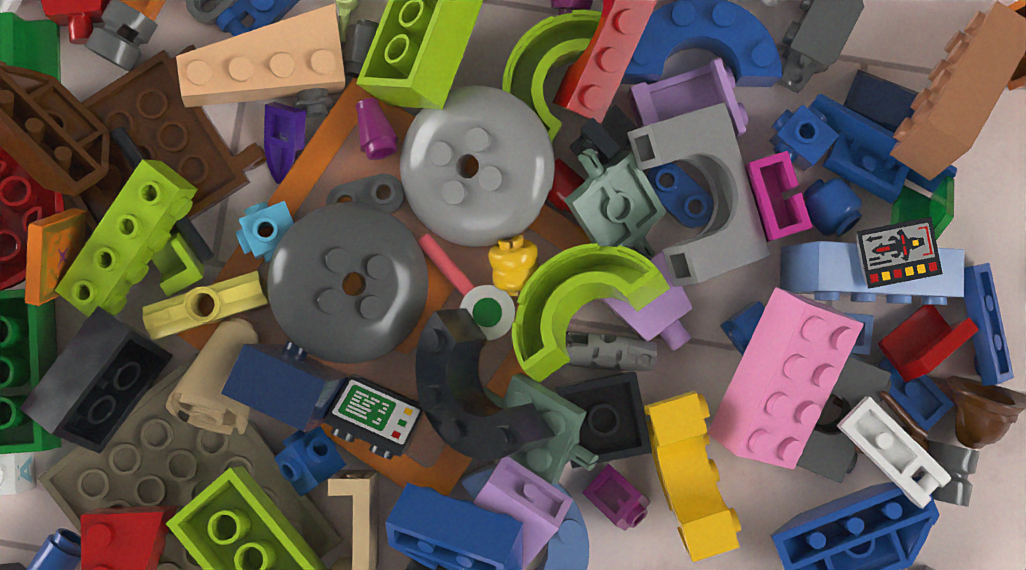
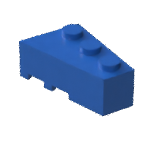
[385,483,523,570]

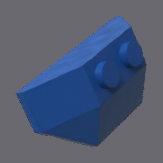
[771,476,940,570]

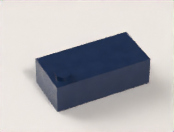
[221,340,350,432]

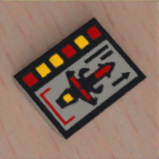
[856,217,943,289]

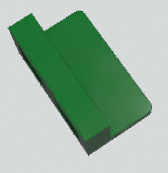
[0,12,61,83]
[890,176,955,240]

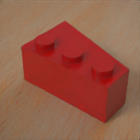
[80,505,178,570]

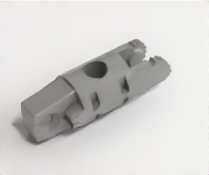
[565,331,657,371]

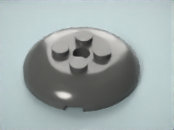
[267,202,429,364]

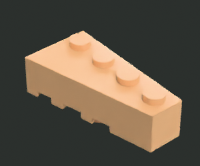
[176,3,346,107]

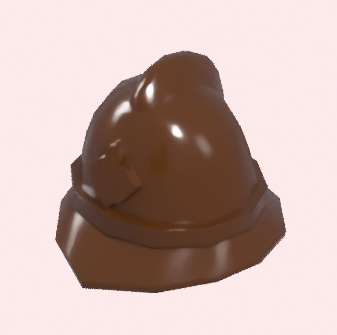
[946,376,1026,449]

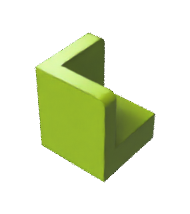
[151,229,205,297]

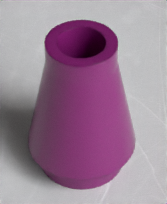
[355,98,399,160]

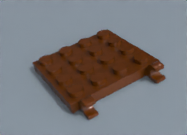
[70,44,267,233]

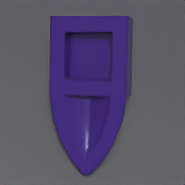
[264,102,306,184]

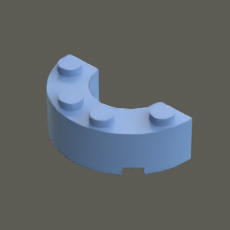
[461,464,589,570]

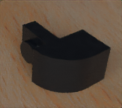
[569,104,638,165]

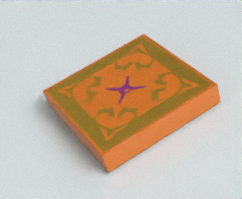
[24,208,87,306]

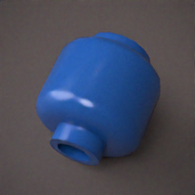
[803,178,862,237]

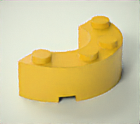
[644,391,741,562]

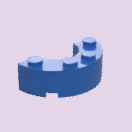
[620,0,782,87]

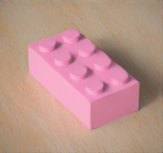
[707,286,864,470]

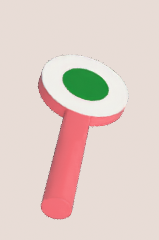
[418,233,515,341]

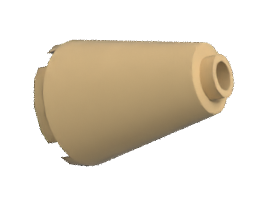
[166,318,259,435]

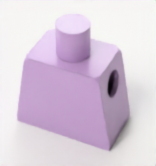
[600,251,692,351]

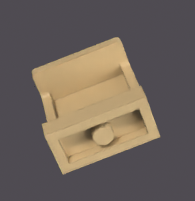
[328,470,379,570]

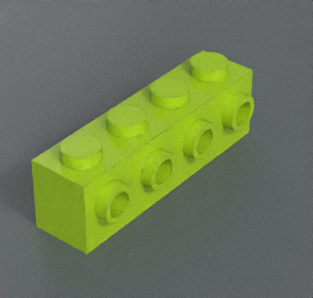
[55,159,198,318]

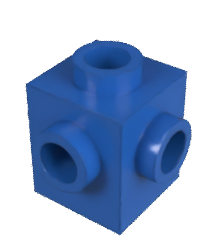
[769,104,839,171]
[274,426,347,498]

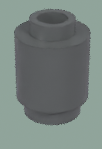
[342,19,379,79]

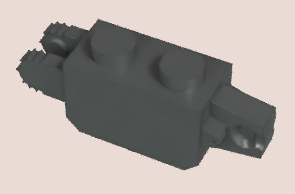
[778,0,865,93]

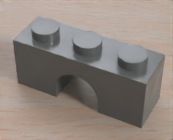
[796,353,892,483]

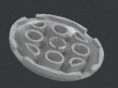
[400,85,555,247]

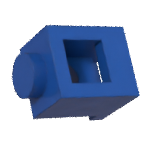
[720,301,765,357]

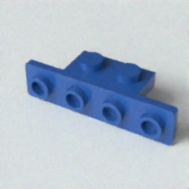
[808,94,957,204]

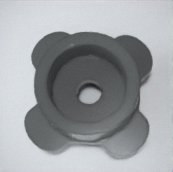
[293,88,335,118]

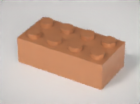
[889,0,1026,181]

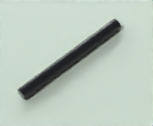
[110,126,215,264]

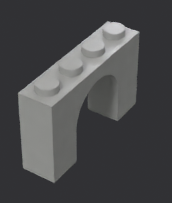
[627,102,770,287]

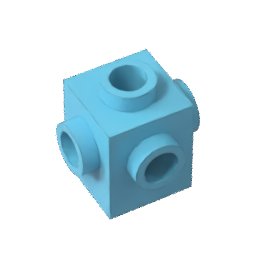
[235,201,294,263]

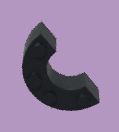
[415,308,556,460]

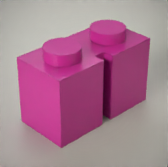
[744,151,813,242]

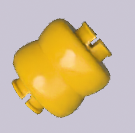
[488,234,540,296]

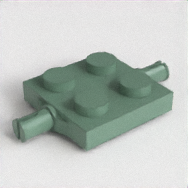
[564,149,667,260]
[483,373,598,485]

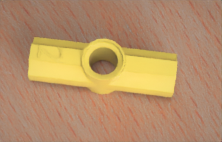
[142,270,270,340]

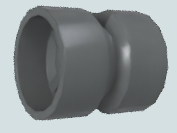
[84,0,158,72]
[918,440,980,507]

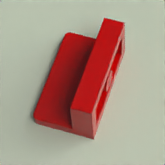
[878,305,979,382]

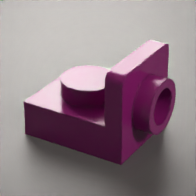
[582,463,651,531]

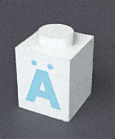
[0,452,36,495]

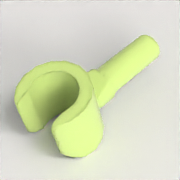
[335,0,359,43]

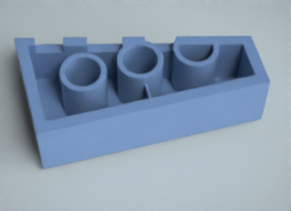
[780,241,964,305]

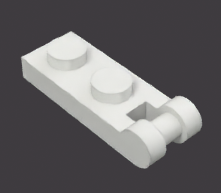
[837,396,951,509]

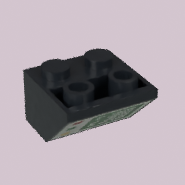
[323,374,425,460]

